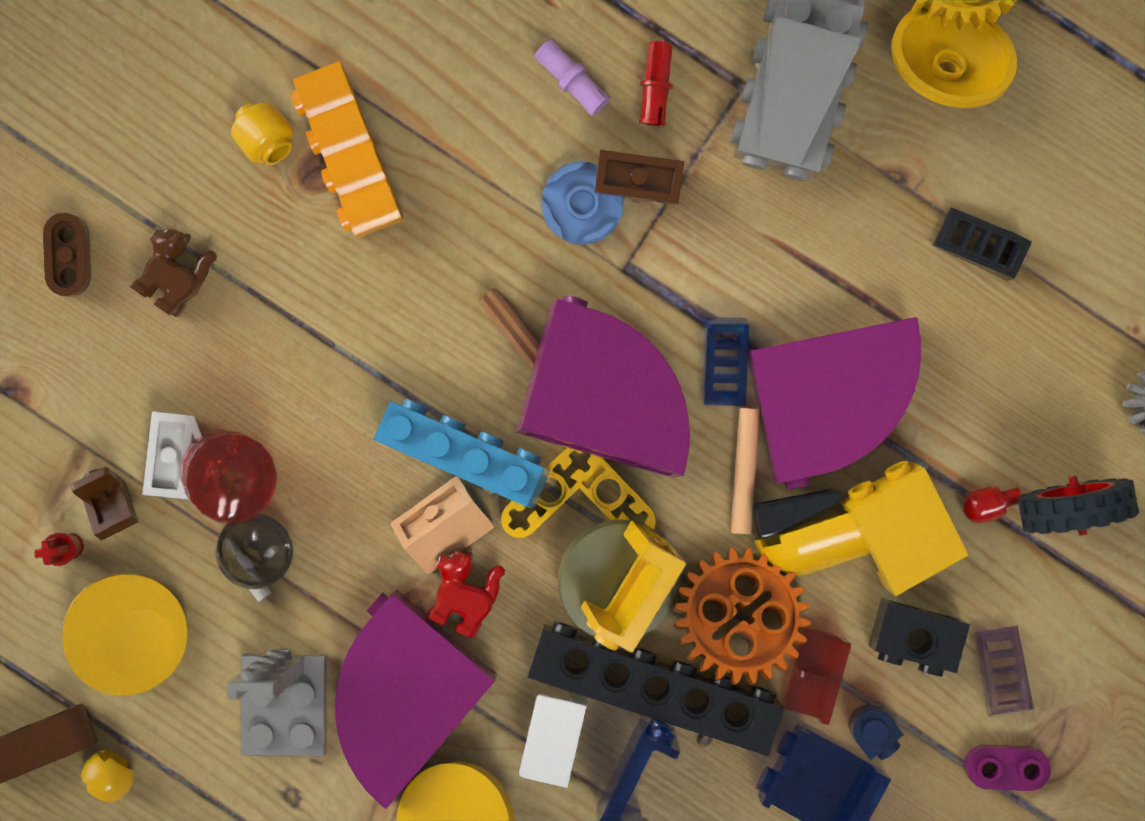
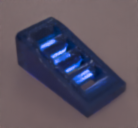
[703,317,749,406]

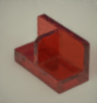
[783,627,851,725]

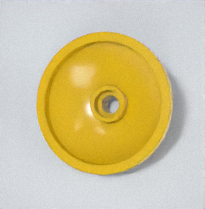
[891,7,1017,108]

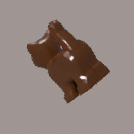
[130,228,217,317]

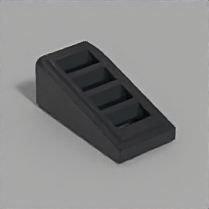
[932,207,1032,281]
[753,488,841,540]

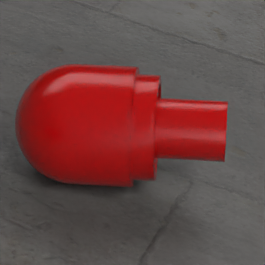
[962,486,1022,524]

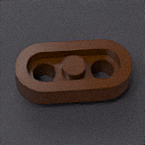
[43,213,91,297]

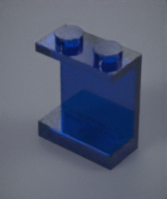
[756,723,891,821]

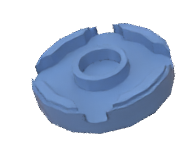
[541,161,624,245]

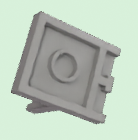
[228,649,327,756]

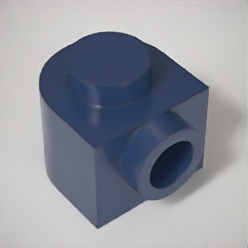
[849,704,904,761]

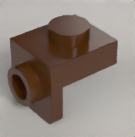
[70,467,139,541]

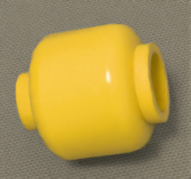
[231,102,294,165]

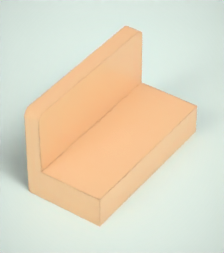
[390,476,494,574]

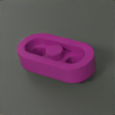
[964,744,1051,791]

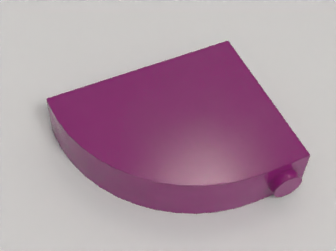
[515,296,690,478]
[747,317,921,489]
[335,589,497,809]

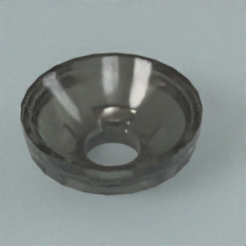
[215,513,293,590]

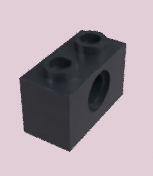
[868,598,970,677]

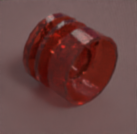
[179,429,277,523]

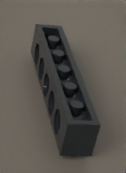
[527,621,784,756]

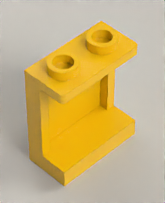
[840,461,969,596]
[581,520,687,653]

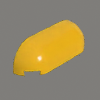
[754,510,870,576]

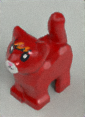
[427,551,505,638]

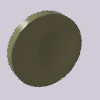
[558,519,680,636]

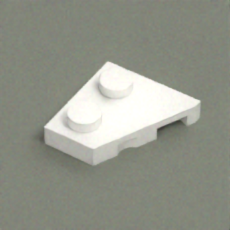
[142,411,225,503]

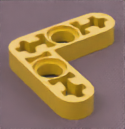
[501,448,656,538]

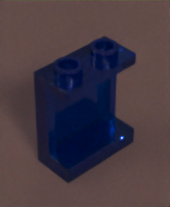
[597,718,681,821]

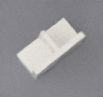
[519,694,587,788]

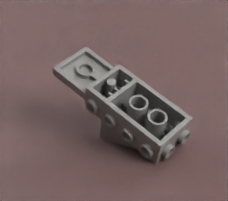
[730,0,868,181]

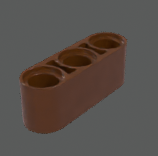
[0,703,99,784]

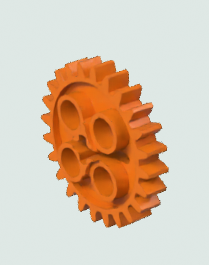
[673,548,811,685]

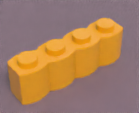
[290,61,404,239]

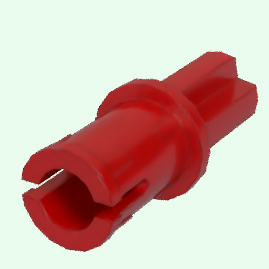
[639,41,673,126]
[34,532,84,566]

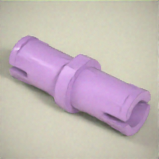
[534,39,611,116]

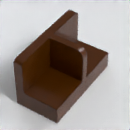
[594,150,684,205]

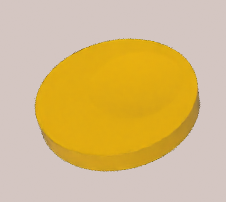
[62,573,188,696]
[397,761,515,821]

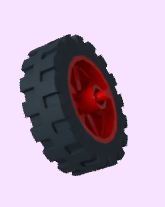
[1017,475,1139,536]

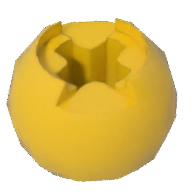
[81,749,135,803]

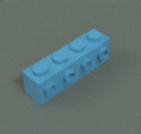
[373,398,551,509]

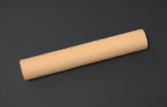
[731,408,760,534]

